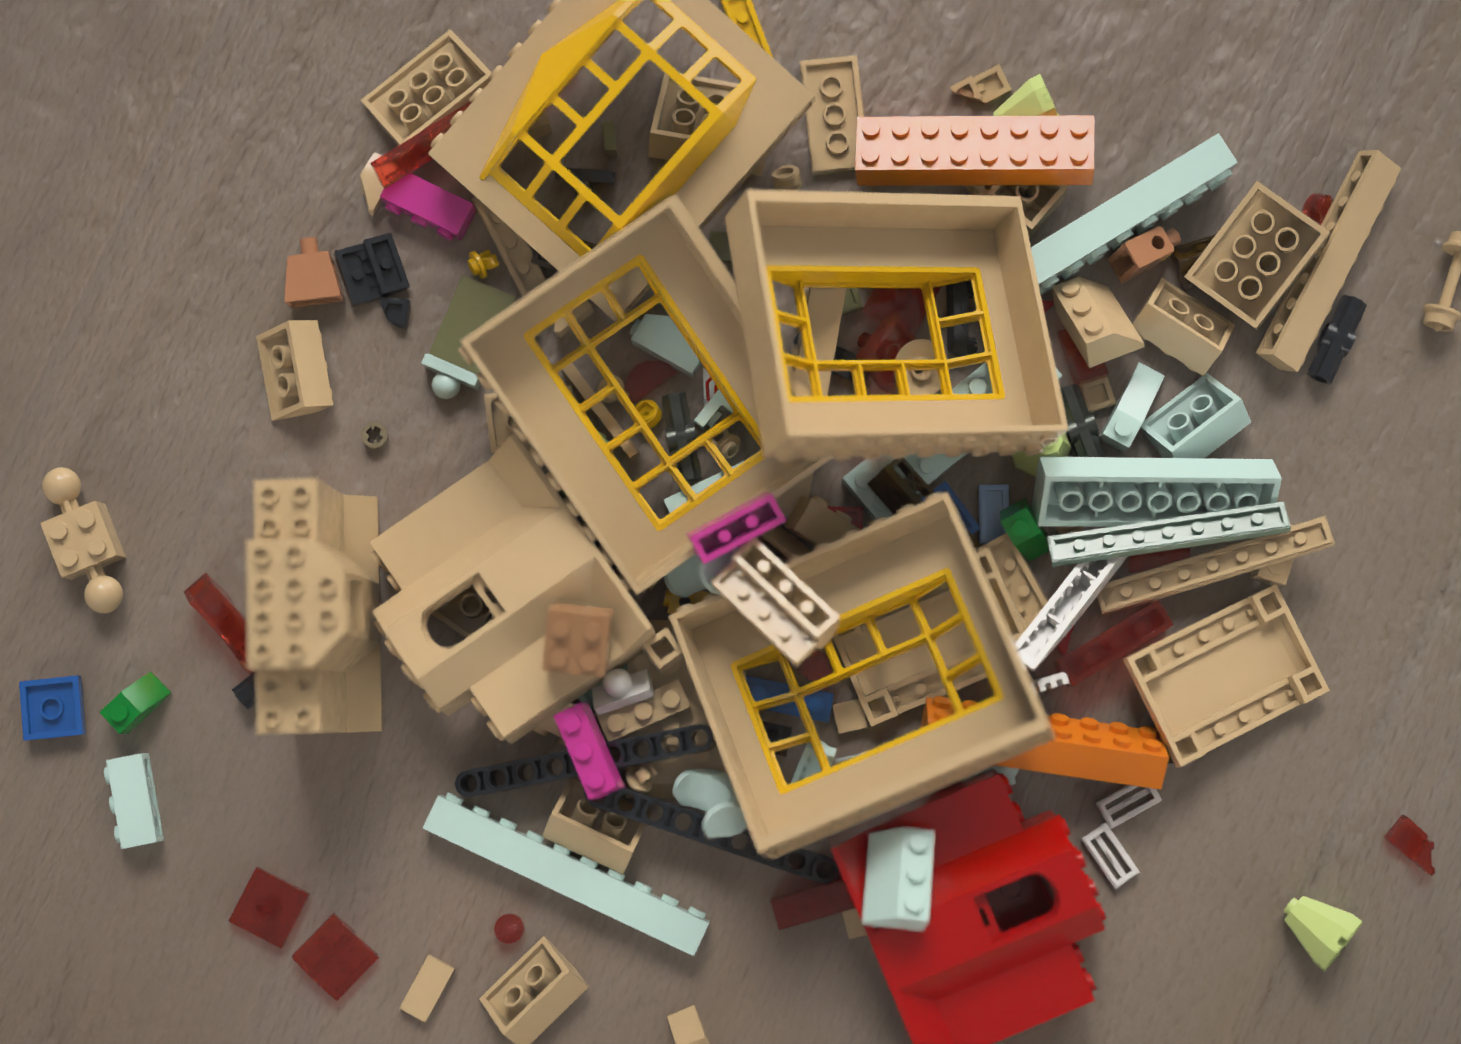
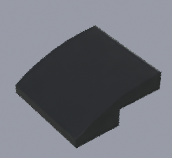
[333,233,410,308]

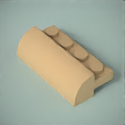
[975,533,1067,637]
[710,537,840,667]

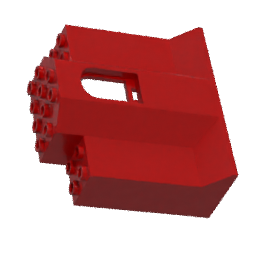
[828,768,1107,1044]

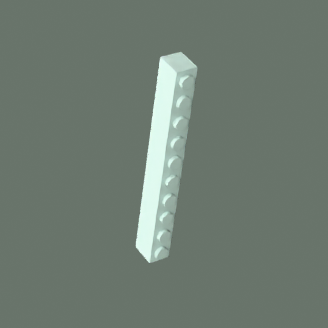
[423,792,709,956]

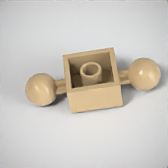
[40,467,126,613]

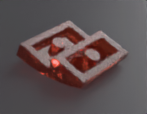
[292,913,379,1001]

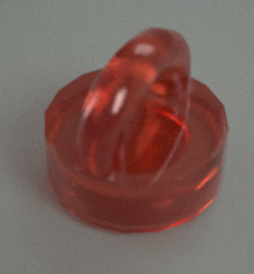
[1302,193,1333,223]
[494,913,525,944]

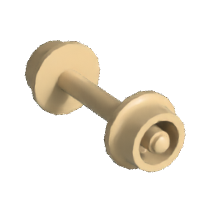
[1422,231,1461,332]

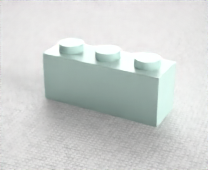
[104,753,164,849]

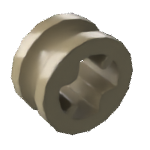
[361,422,388,449]

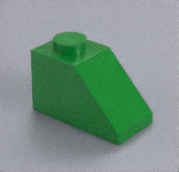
[1000,498,1049,562]
[99,672,172,734]

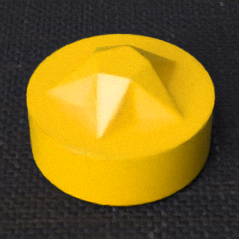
[633,399,662,429]

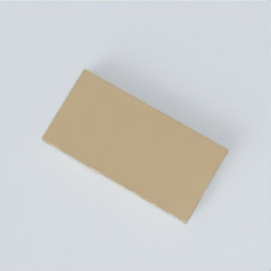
[800,55,864,176]

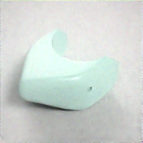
[664,546,741,598]
[672,769,748,838]

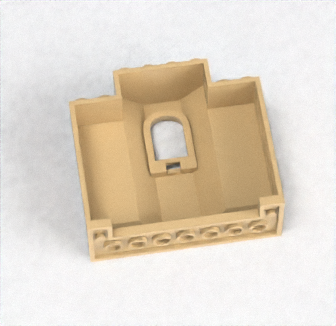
[370,432,656,744]
[246,478,383,734]

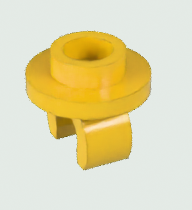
[467,249,499,279]

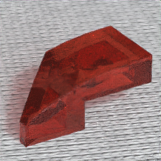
[1384,814,1435,876]

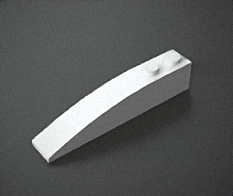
[1016,556,1128,671]

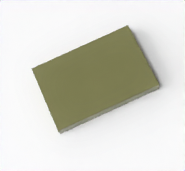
[429,275,517,374]

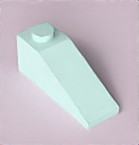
[1098,362,1165,452]

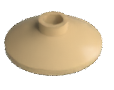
[894,339,949,395]

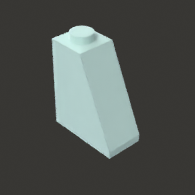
[629,314,701,378]

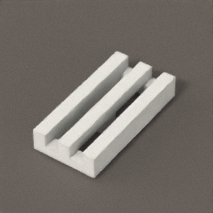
[1032,672,1069,692]
[1095,785,1162,829]
[1081,822,1140,889]

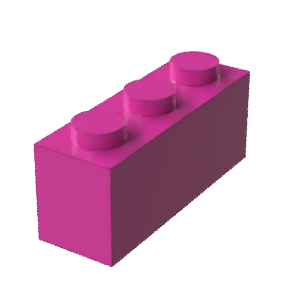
[380,166,477,241]
[686,491,786,564]
[553,703,625,800]

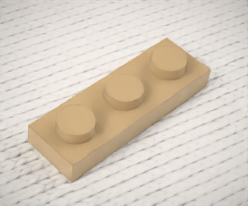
[597,679,691,742]

